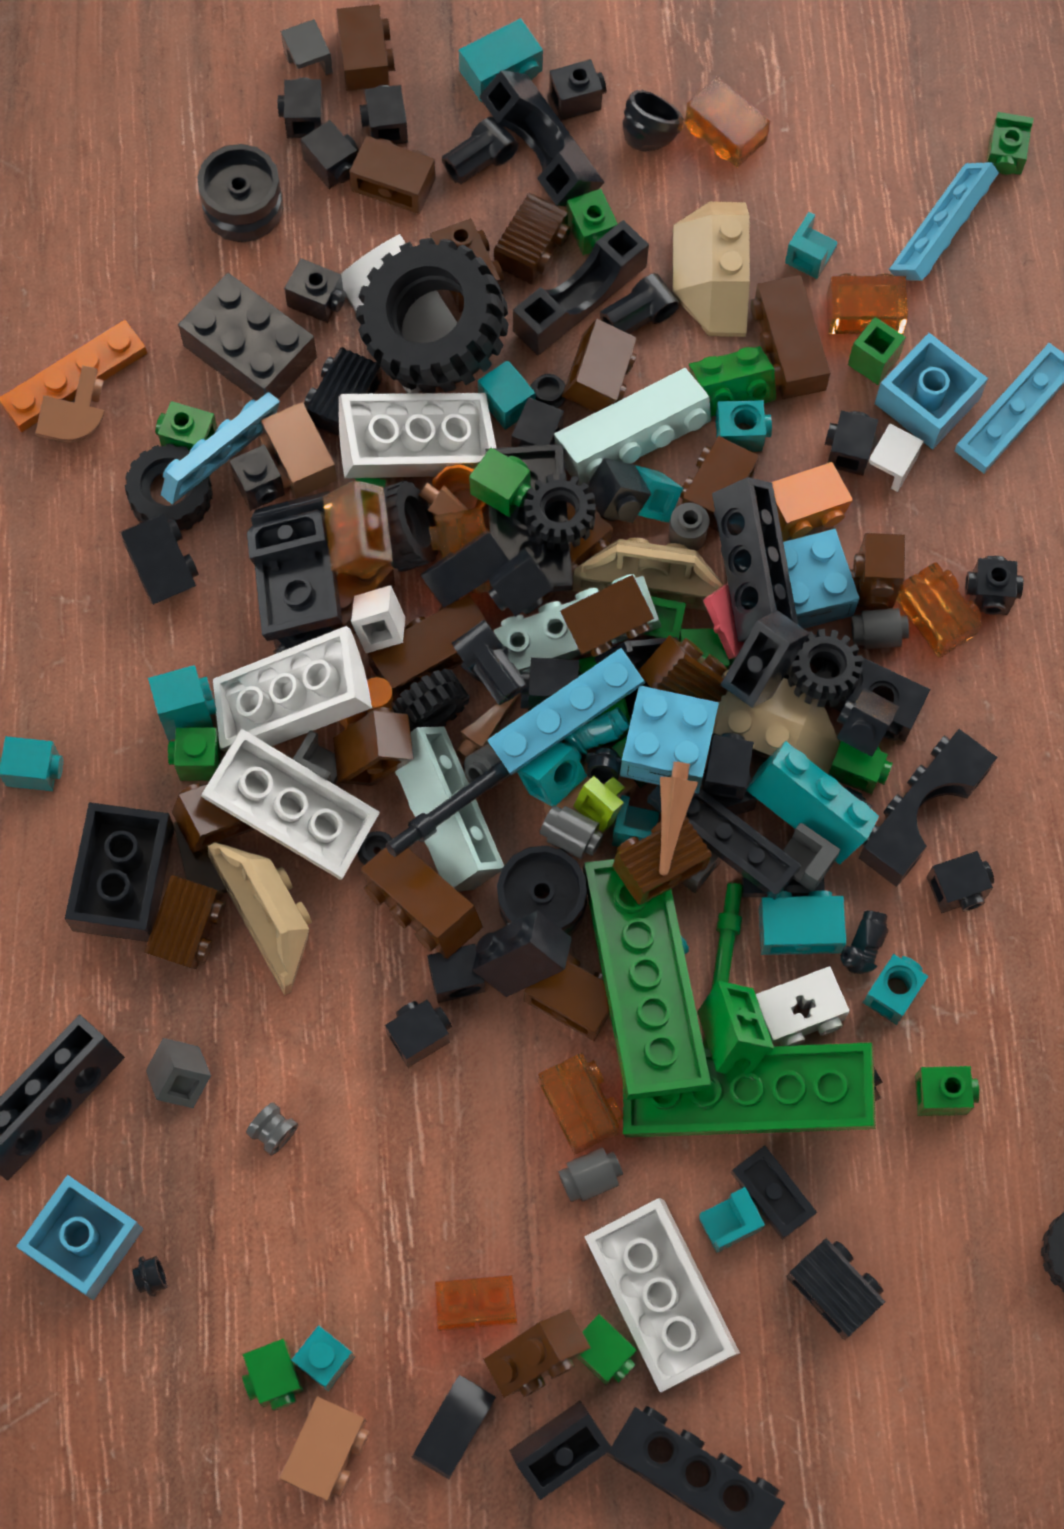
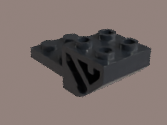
[247,491,344,641]

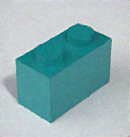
[458,18,543,102]
[148,665,217,741]
[758,890,846,955]

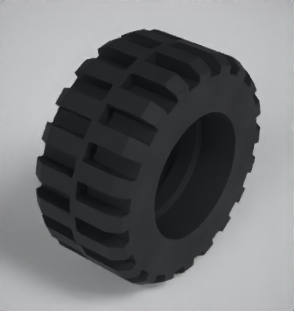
[356,238,509,393]

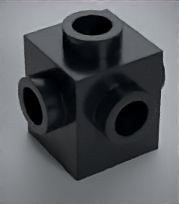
[965,555,1023,615]

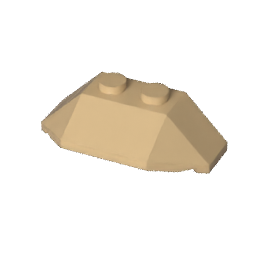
[673,202,750,337]
[573,538,724,611]
[712,669,839,774]
[208,843,312,995]

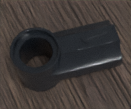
[442,116,519,184]
[600,273,680,334]
[452,619,528,705]

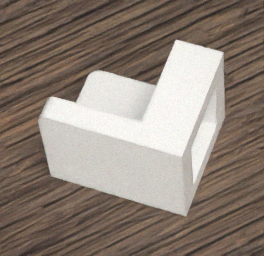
[869,424,924,492]

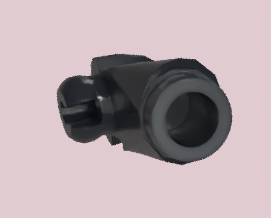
[840,911,889,974]

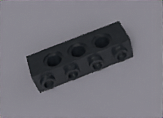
[712,477,798,643]
[784,631,931,742]
[0,1014,125,1181]
[607,1405,785,1529]

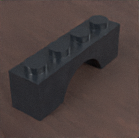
[479,70,605,207]
[513,220,649,356]
[859,729,998,887]

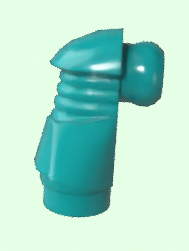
[564,707,630,755]

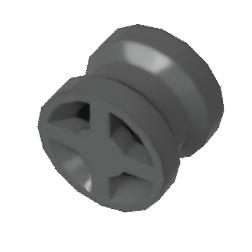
[246,1102,299,1156]

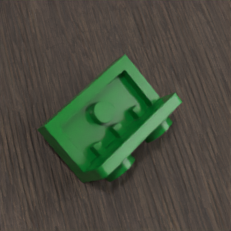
[689,346,776,417]

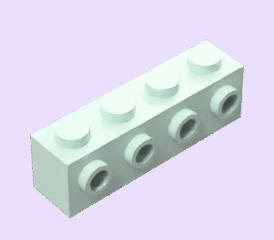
[554,368,711,486]
[494,574,661,675]
[395,726,504,892]

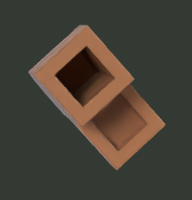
[35,365,105,443]

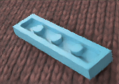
[889,162,999,281]
[954,343,1064,474]
[161,392,280,504]
[487,648,645,775]

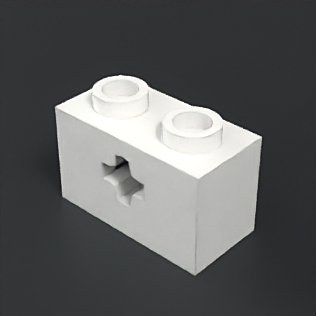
[756,966,850,1046]

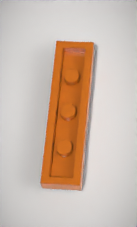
[0,320,148,433]

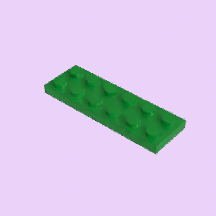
[583,859,711,1100]
[623,1043,876,1138]

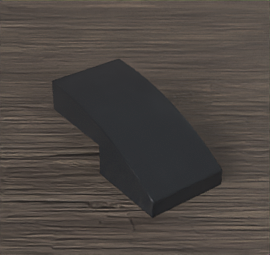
[420,530,509,607]
[412,1375,496,1480]

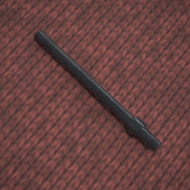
[386,761,510,857]

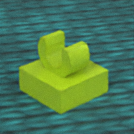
[573,776,625,833]

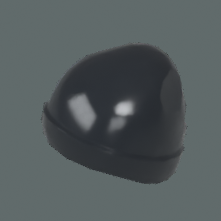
[622,90,684,151]

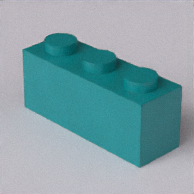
[746,741,879,865]

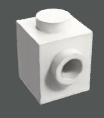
[351,585,405,653]

